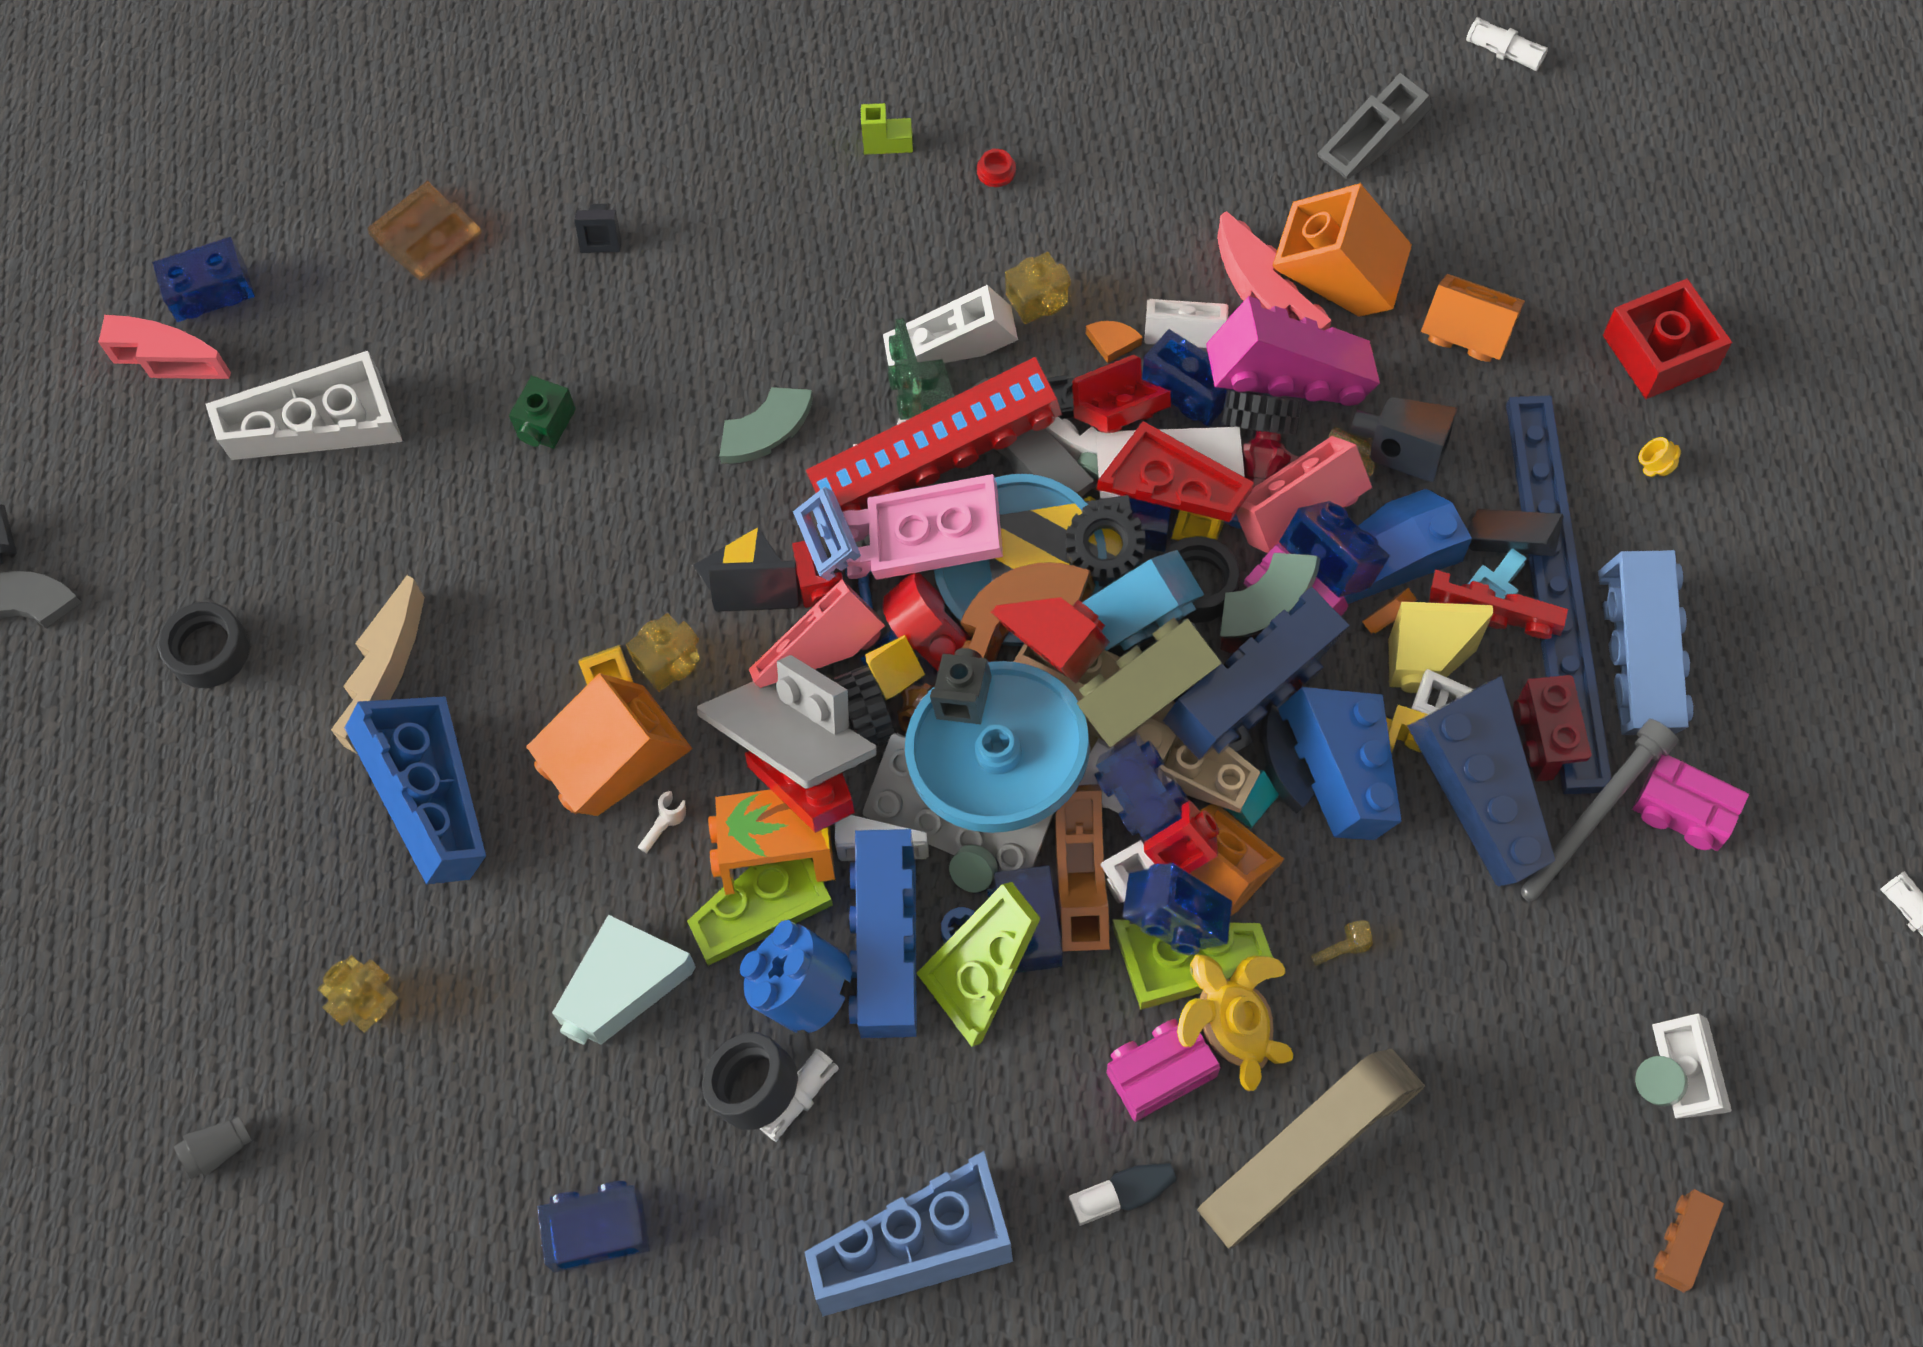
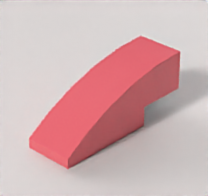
[98,315,231,379]

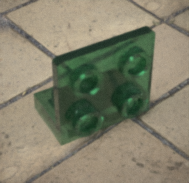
[888,318,954,420]

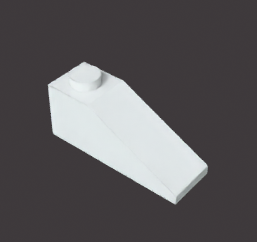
[883,285,1018,371]

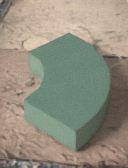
[719,387,813,464]
[1220,553,1321,639]

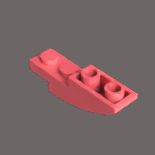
[1217,211,1332,330]

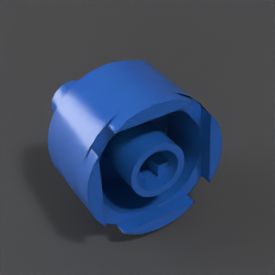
[740,920,852,1033]

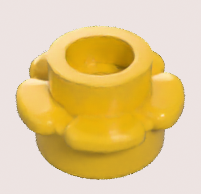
[1638,437,1681,477]

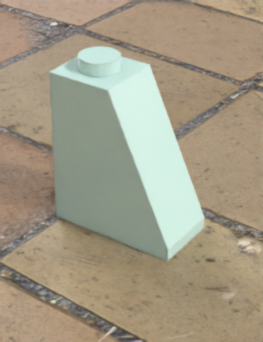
[552,915,696,1044]

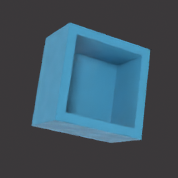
[1082,550,1204,651]

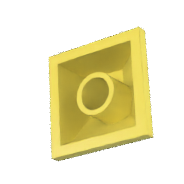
[1388,602,1493,693]

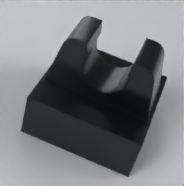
[574,203,621,253]

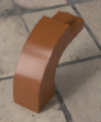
[960,562,1096,662]
[1055,784,1110,951]

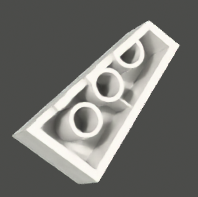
[206,351,403,460]

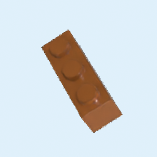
[1653,1189,1724,1292]

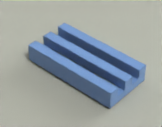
[793,486,861,581]

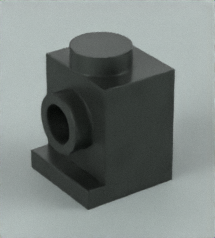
[930,648,992,725]

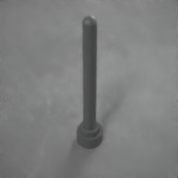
[1521,718,1679,901]

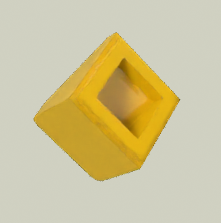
[865,635,925,700]
[579,645,634,685]

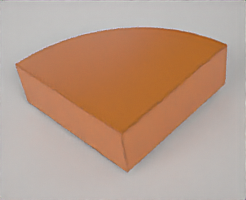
[1086,321,1143,363]
[1362,588,1417,634]

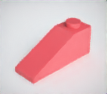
[749,579,885,688]

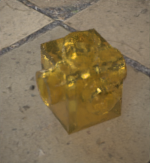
[1005,252,1071,324]
[626,613,700,692]
[317,955,398,1033]

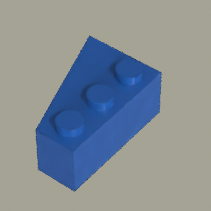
[1277,687,1402,840]

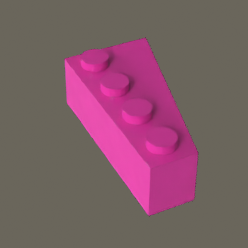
[1206,296,1380,406]

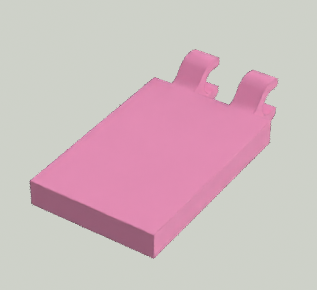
[843,474,1003,580]

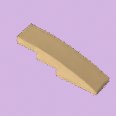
[331,575,424,754]

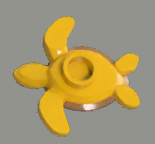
[1177,954,1293,1091]

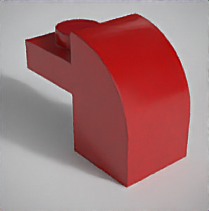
[883,572,972,671]

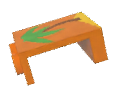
[708,789,835,895]

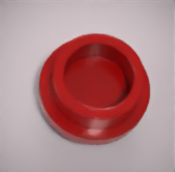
[977,149,1016,187]

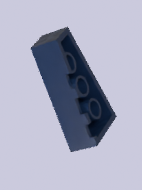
[1162,586,1349,760]

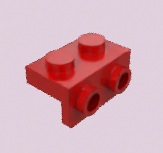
[1072,355,1171,433]

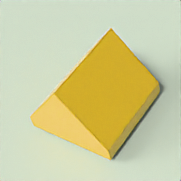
[1171,510,1224,541]

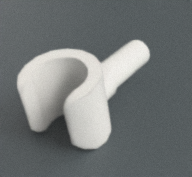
[638,791,686,854]

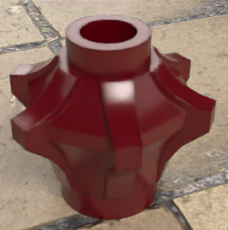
[1242,431,1299,488]

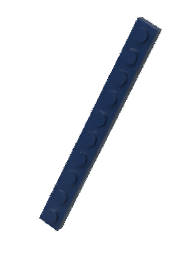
[1506,395,1612,794]

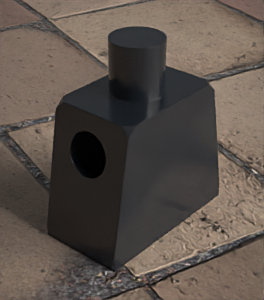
[1351,397,1457,482]

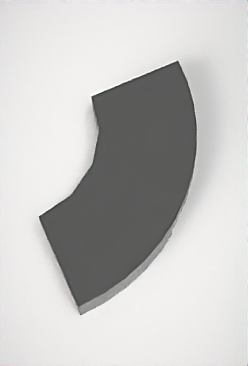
[0,571,82,628]

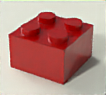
[1603,278,1732,399]

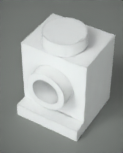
[1101,840,1166,912]

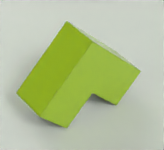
[861,103,913,155]

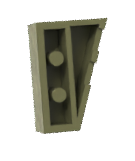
[1076,617,1222,748]

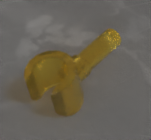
[1310,920,1372,966]

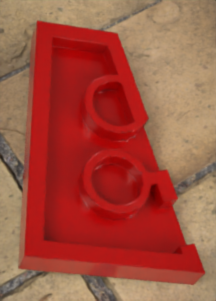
[1096,421,1254,522]
[1429,569,1568,639]
[745,751,855,833]

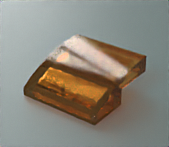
[367,180,481,281]

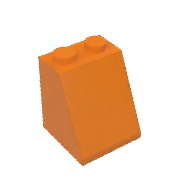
[1272,183,1412,317]
[526,673,693,816]

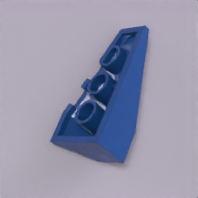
[1317,489,1472,604]

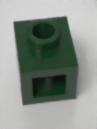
[509,375,576,449]

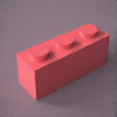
[1236,436,1372,553]

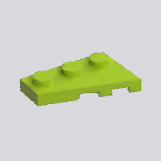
[687,858,833,966]
[916,882,1041,1047]

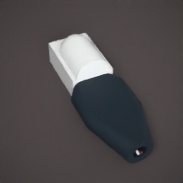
[1069,1163,1176,1226]

